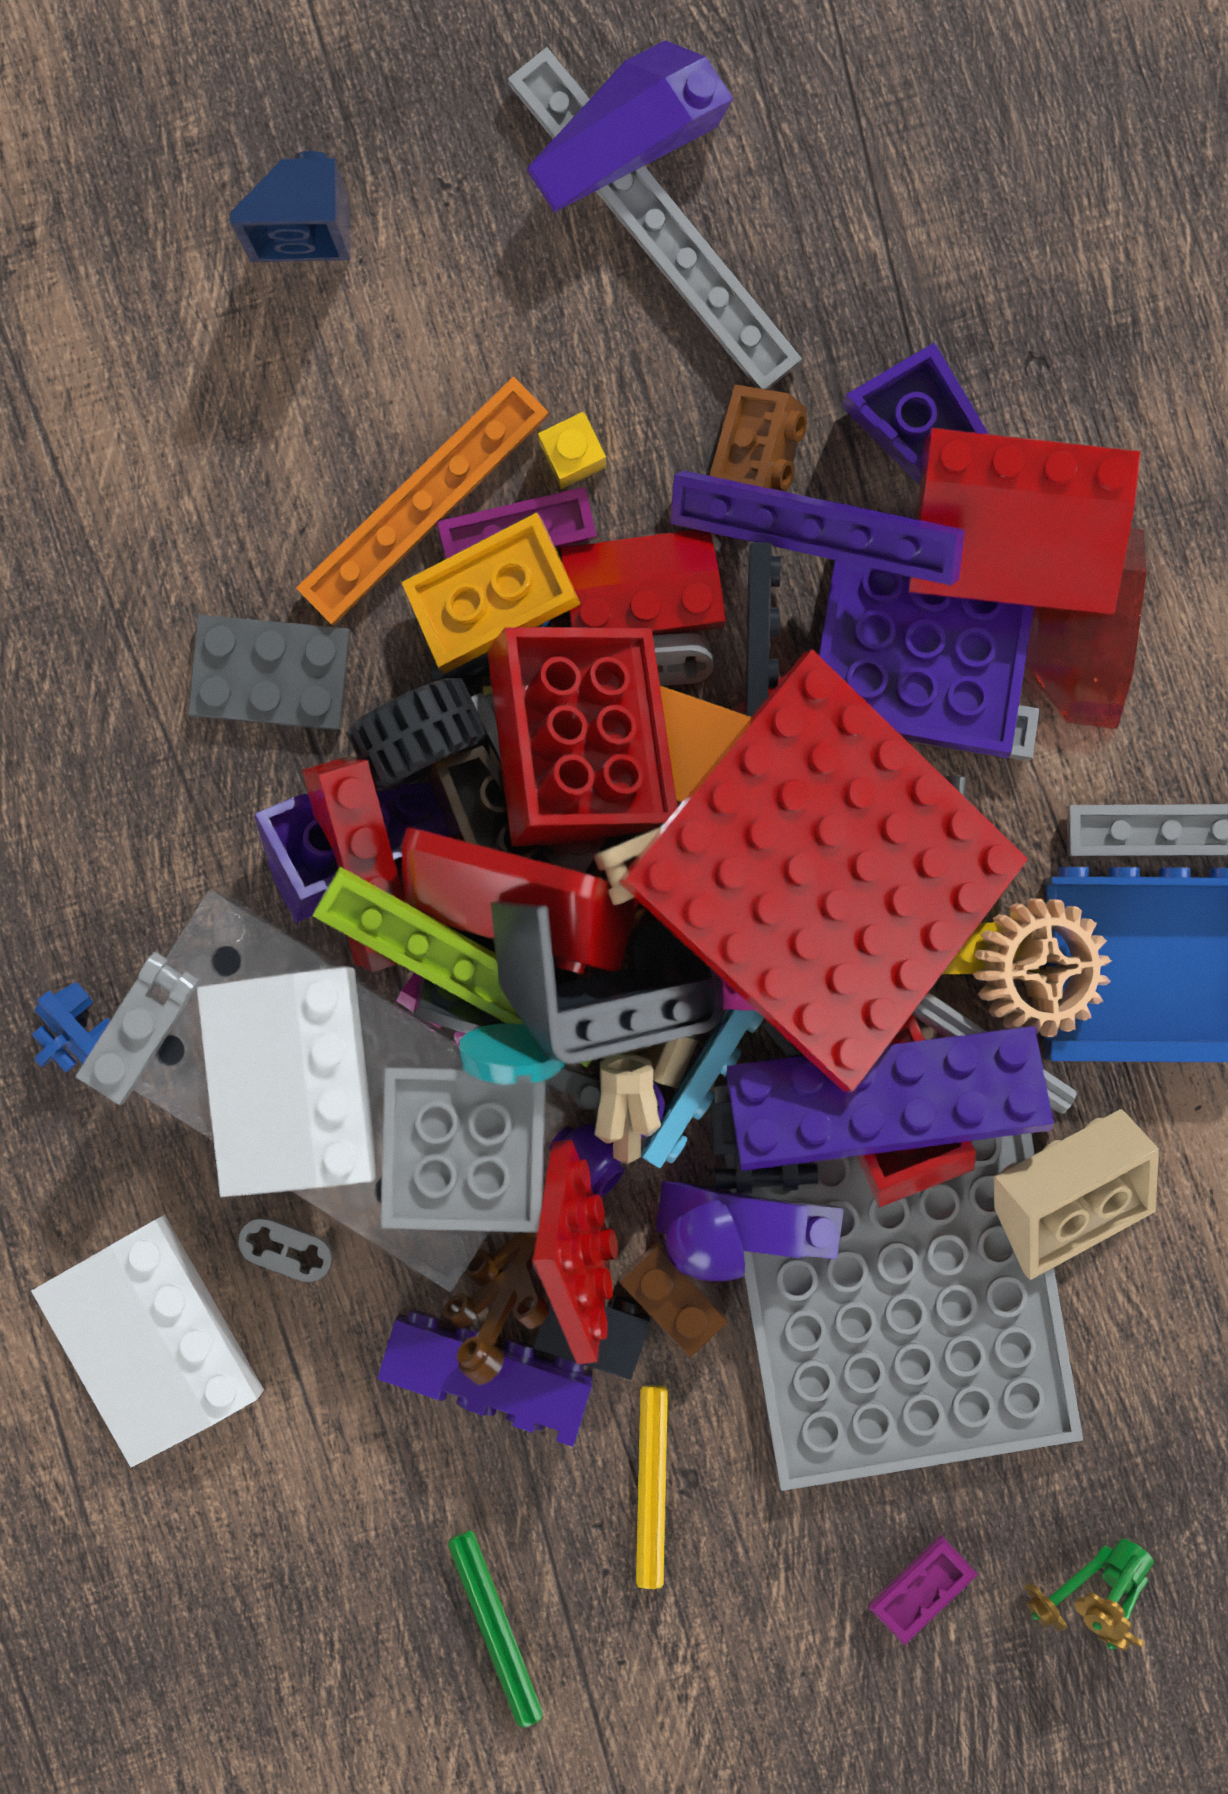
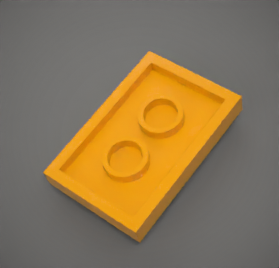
[401,512,581,674]

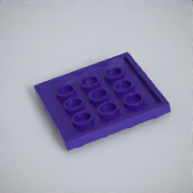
[818,560,1034,758]

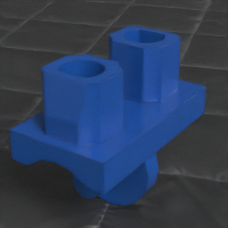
[32,982,111,1073]

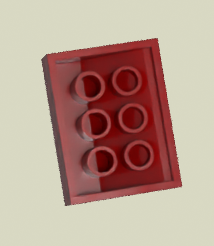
[908,428,1141,615]
[487,627,678,846]

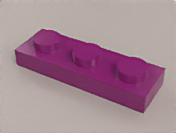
[437,487,597,559]

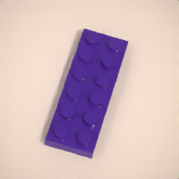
[726,1026,1054,1171]

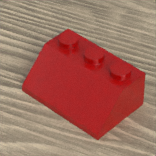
[561,529,726,635]

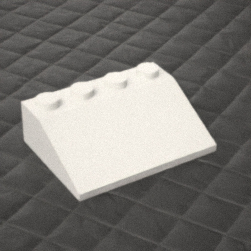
[197,967,378,1197]
[31,1215,264,1467]

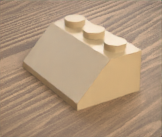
[994,1109,1159,1280]

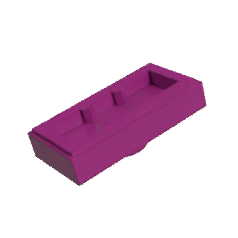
[867,1534,978,1645]

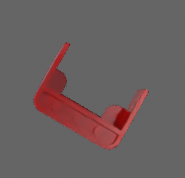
[402,827,638,974]

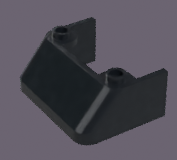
[490,901,724,1064]

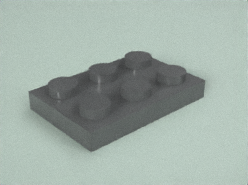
[188,614,351,731]

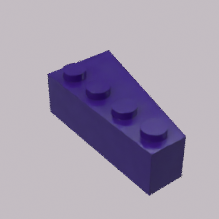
[841,343,989,486]
[377,1309,592,1447]

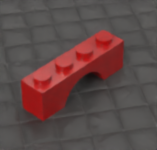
[302,755,404,973]

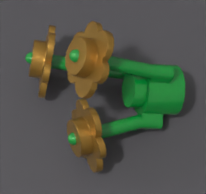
[1024,1538,1154,1651]

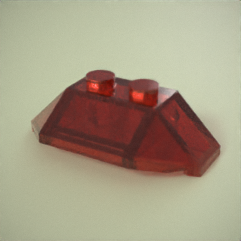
[1026,528,1147,730]

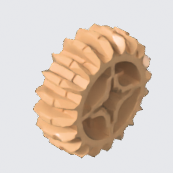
[972,898,1112,1037]

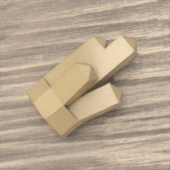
[595,1056,661,1165]

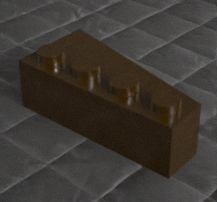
[428,746,570,953]

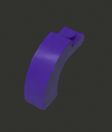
[655,1181,844,1259]

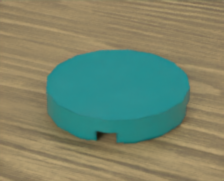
[460,1023,564,1085]

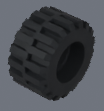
[346,678,488,790]

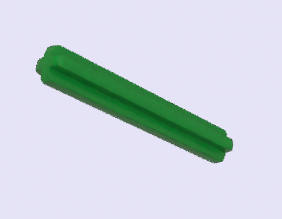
[448,1531,543,1728]

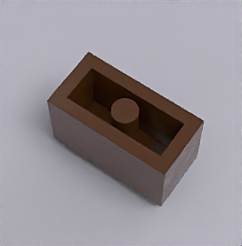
[619,1241,728,1358]

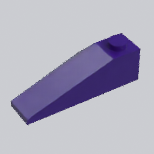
[527,40,733,213]
[254,782,451,923]

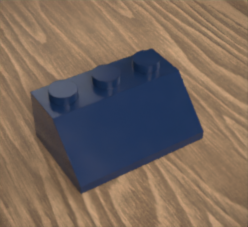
[230,151,351,262]

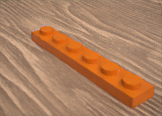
[296,376,549,626]

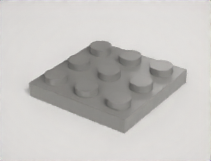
[381,1068,545,1232]

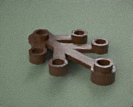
[443,1232,549,1385]

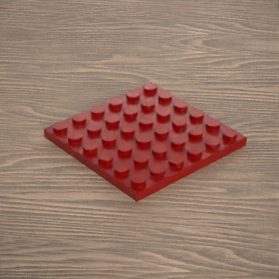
[618,649,1028,1092]

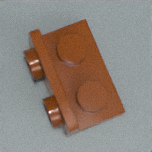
[709,385,807,492]

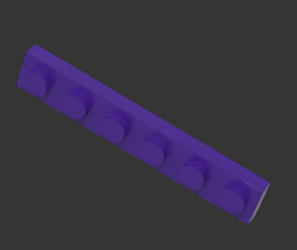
[670,470,965,586]

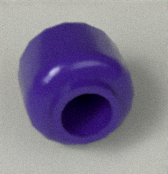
[549,1124,625,1198]

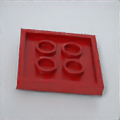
[533,1139,618,1364]

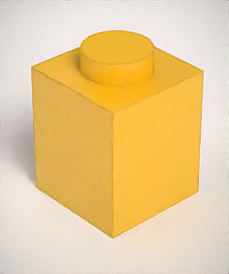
[538,411,606,489]

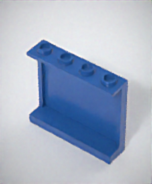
[1044,867,1228,1062]

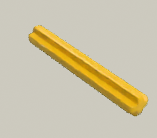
[636,1385,668,1589]

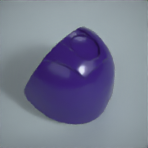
[665,1200,745,1281]

